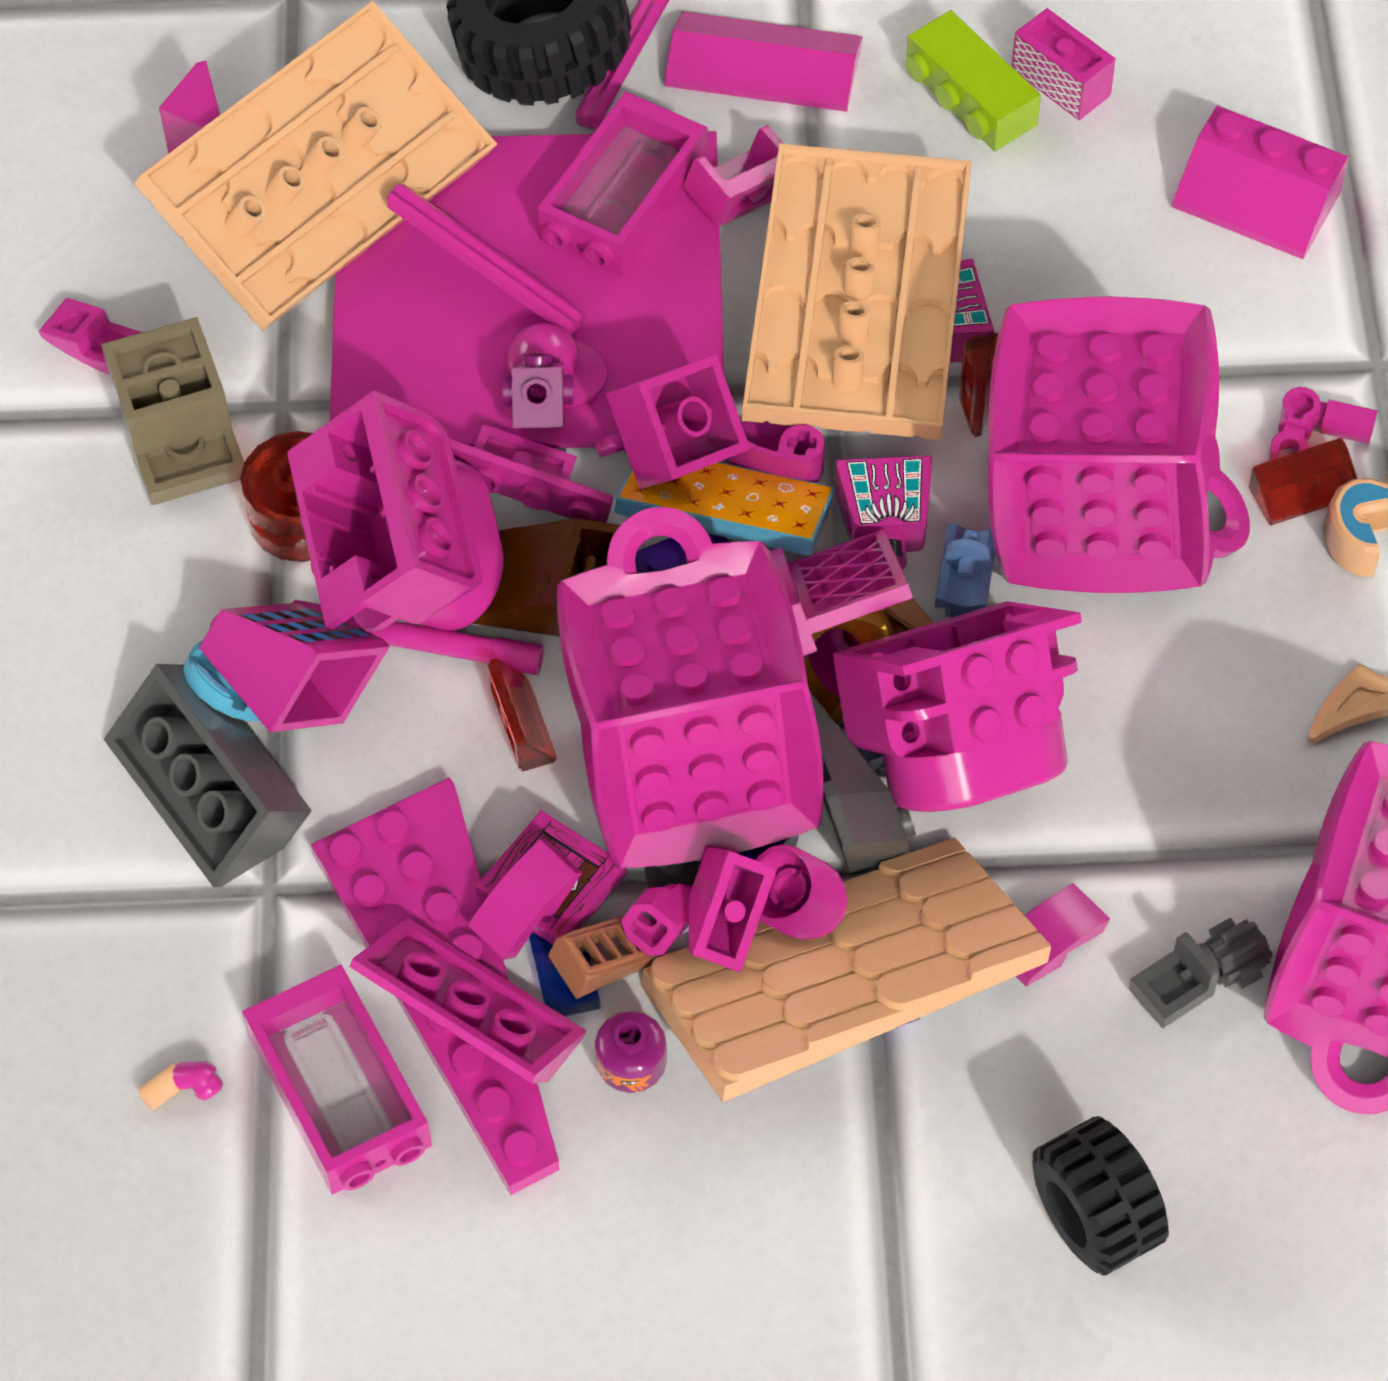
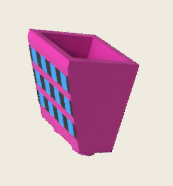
[199,603,390,732]

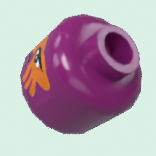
[595,1011,667,1093]

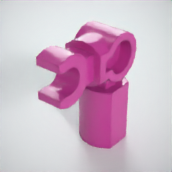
[1269,387,1378,469]

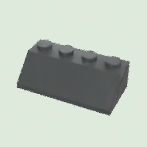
[103,664,312,887]

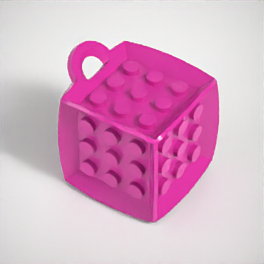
[988,296,1250,593]
[557,507,823,868]
[1263,741,1388,1114]

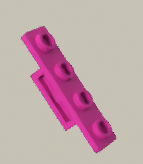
[449,424,614,523]

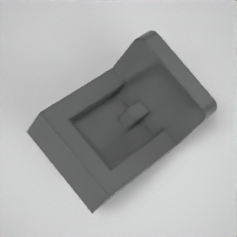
[1129,932,1220,1029]

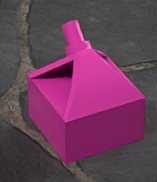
[594,354,750,489]

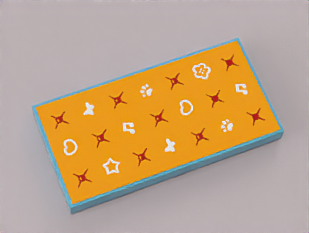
[615,462,835,556]

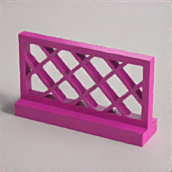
[769,529,913,656]

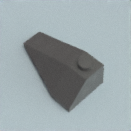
[810,692,916,875]

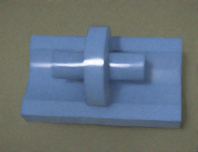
[935,523,995,617]

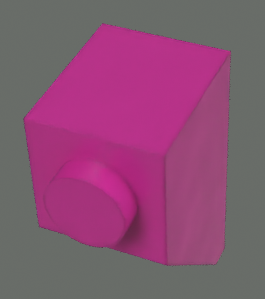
[689,847,777,972]

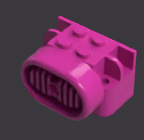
[287,390,504,632]
[832,601,1082,812]

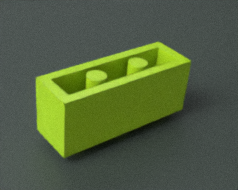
[905,10,1041,152]

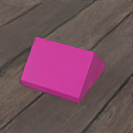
[159,61,220,154]

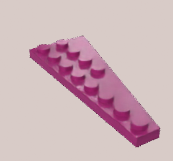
[311,777,560,1195]

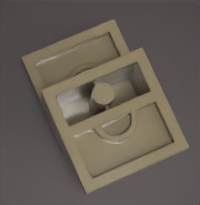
[101,317,248,506]

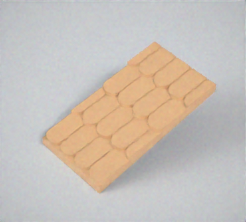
[134,0,497,331]
[742,143,972,440]
[640,837,1051,1103]

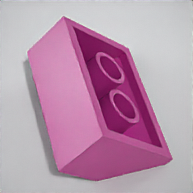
[1172,105,1349,259]

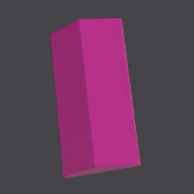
[664,11,863,112]
[349,917,587,1084]

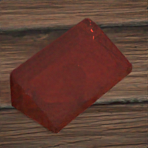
[959,333,999,437]
[1248,438,1358,526]
[487,658,557,772]

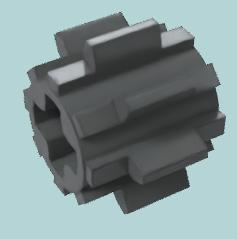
[1203,917,1273,989]

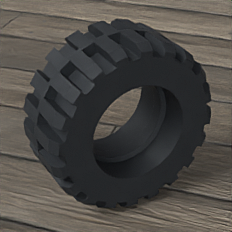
[446,0,632,106]

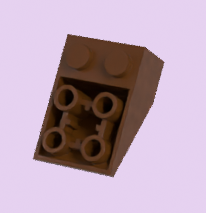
[472,518,620,637]

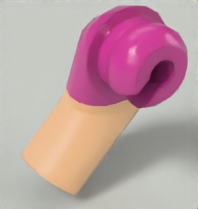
[137,1061,223,1111]

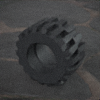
[1032,1116,1169,1276]

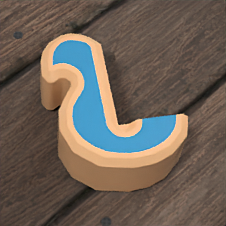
[1324,476,1388,577]

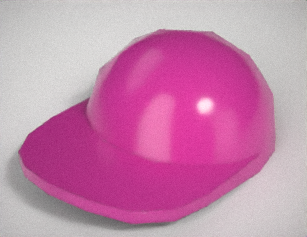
[507,323,607,407]
[755,844,848,940]

